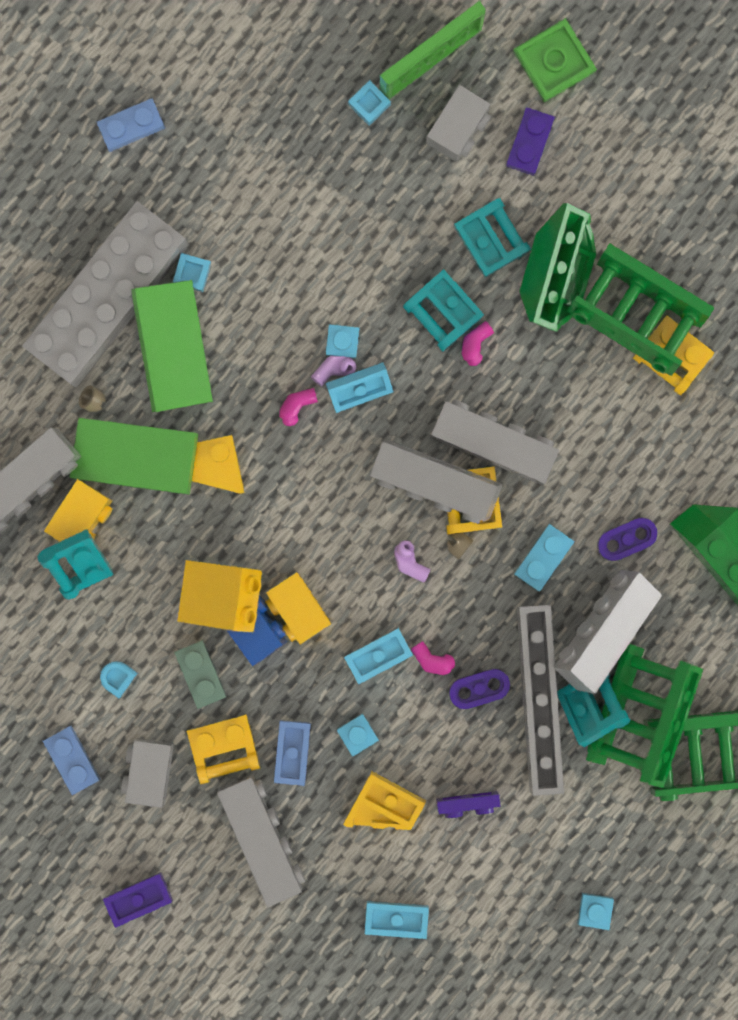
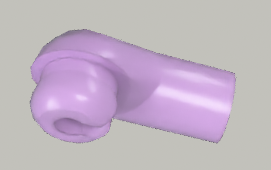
[311,356,356,387]
[394,541,431,583]

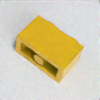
[44,479,113,542]
[265,572,332,644]

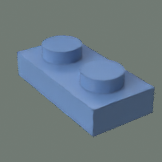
[96,98,165,152]
[274,720,311,786]
[43,726,101,795]

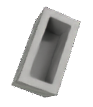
[426,85,492,162]
[121,738,174,808]

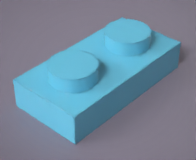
[326,362,393,413]
[514,524,575,592]
[344,628,413,684]
[365,901,429,939]

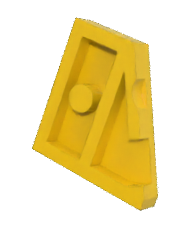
[192,435,245,494]
[343,771,426,830]

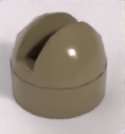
[79,385,106,412]
[447,533,473,560]

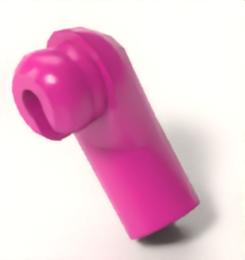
[461,321,494,366]
[279,388,318,426]
[411,641,455,675]

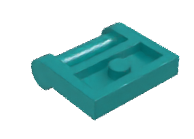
[453,198,531,278]
[402,269,484,352]
[38,529,114,600]
[557,674,630,747]

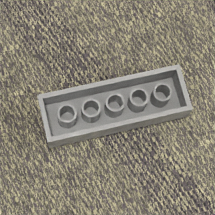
[22,201,189,388]

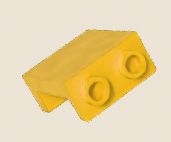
[177,560,262,632]

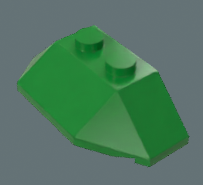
[519,203,596,332]
[669,504,738,606]

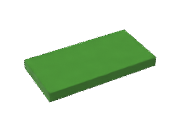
[380,1,486,100]
[131,280,213,412]
[69,418,199,495]

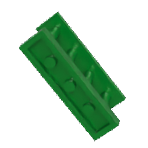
[567,243,714,376]
[586,643,704,788]
[643,710,738,801]

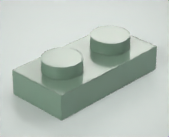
[174,640,227,709]

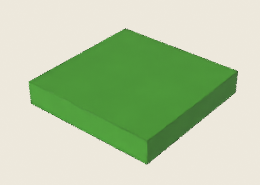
[513,18,597,102]

